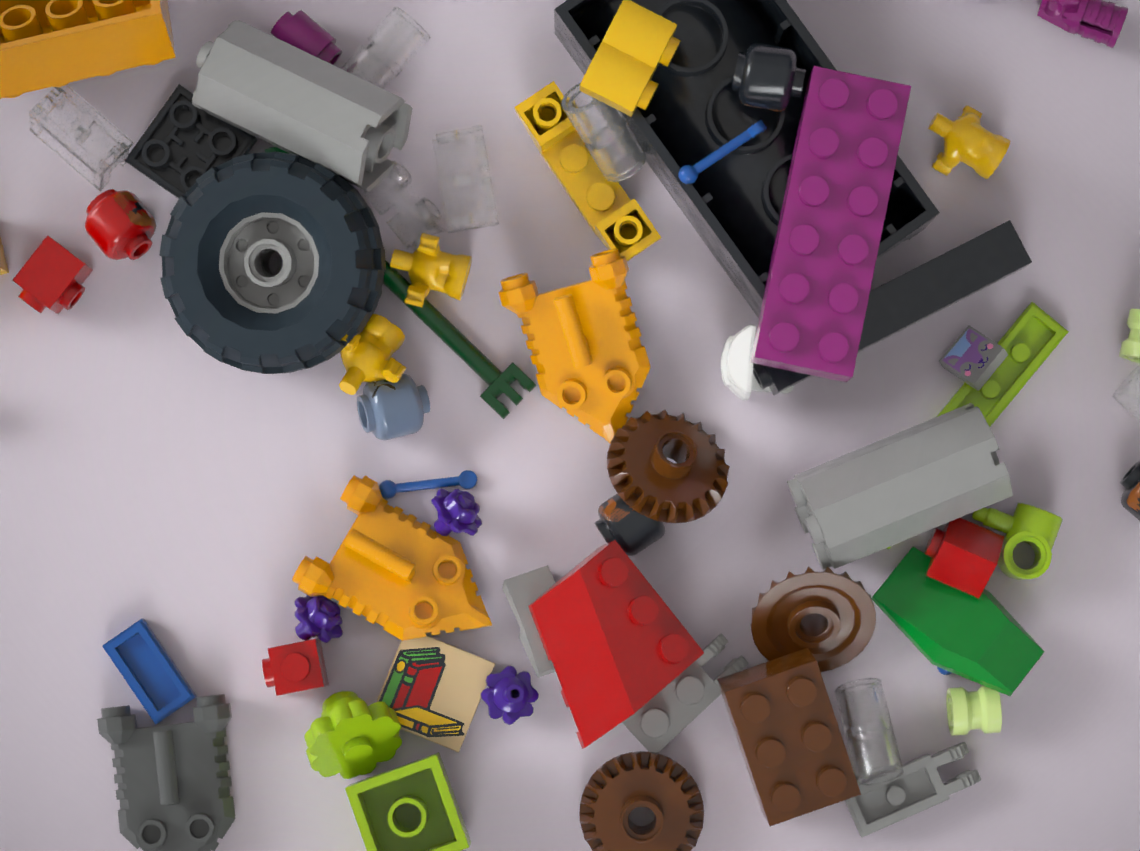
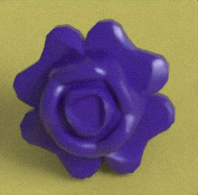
[431,488,482,536]
[294,595,343,643]
[480,666,539,725]

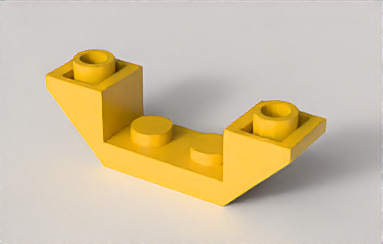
[514,81,661,262]

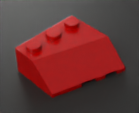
[528,540,704,749]

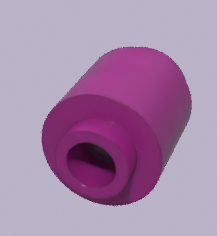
[270,10,342,65]

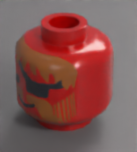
[85,189,156,260]

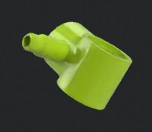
[972,503,1063,580]

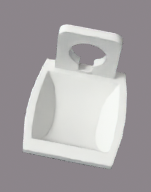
[721,324,794,400]

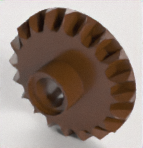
[607,410,730,523]
[750,566,876,672]
[579,751,704,851]

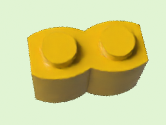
[579,0,681,117]

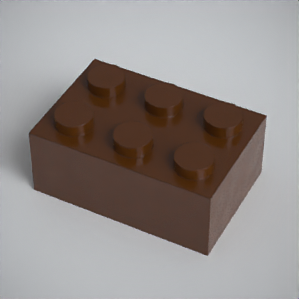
[717,648,861,826]

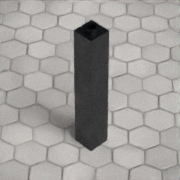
[753,220,1032,395]

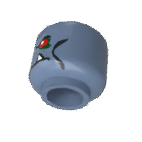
[357,374,430,440]

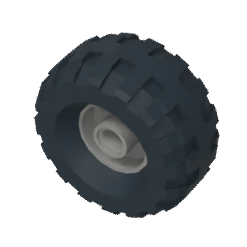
[159,152,386,374]

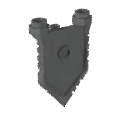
[97,694,235,851]

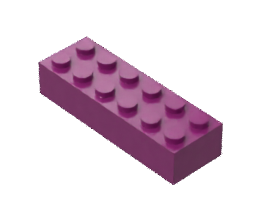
[750,66,911,382]

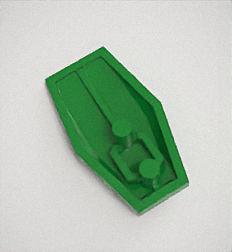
[872,546,1045,696]

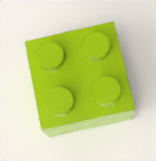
[345,752,471,851]

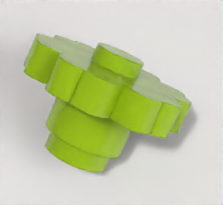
[304,691,402,779]

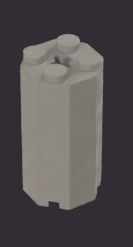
[192,20,413,192]
[787,403,1013,570]

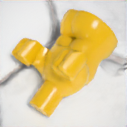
[928,105,1010,179]
[390,233,472,308]
[339,314,407,395]

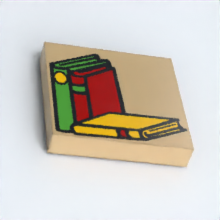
[376,635,496,752]

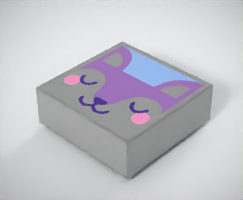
[939,325,1008,391]

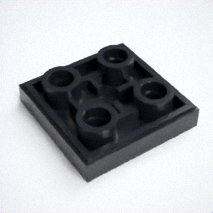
[124,84,257,199]

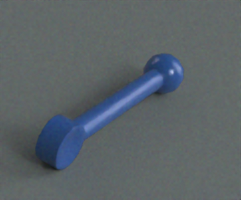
[678,120,767,184]
[379,470,477,499]

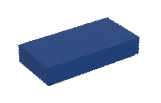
[102,619,197,725]

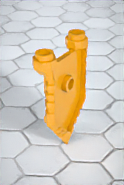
[498,248,651,443]
[292,475,492,641]

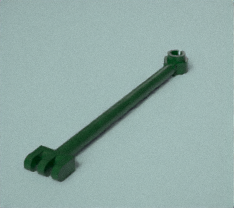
[264,147,536,419]

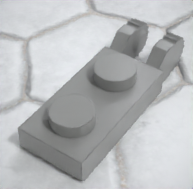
[622,633,749,753]
[845,742,981,837]

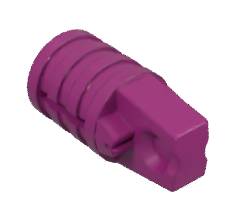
[1037,0,1128,48]

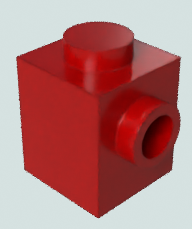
[12,235,93,314]
[924,518,1004,598]
[262,639,329,696]

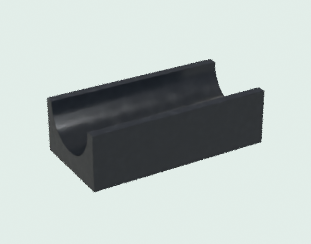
[554,0,940,318]

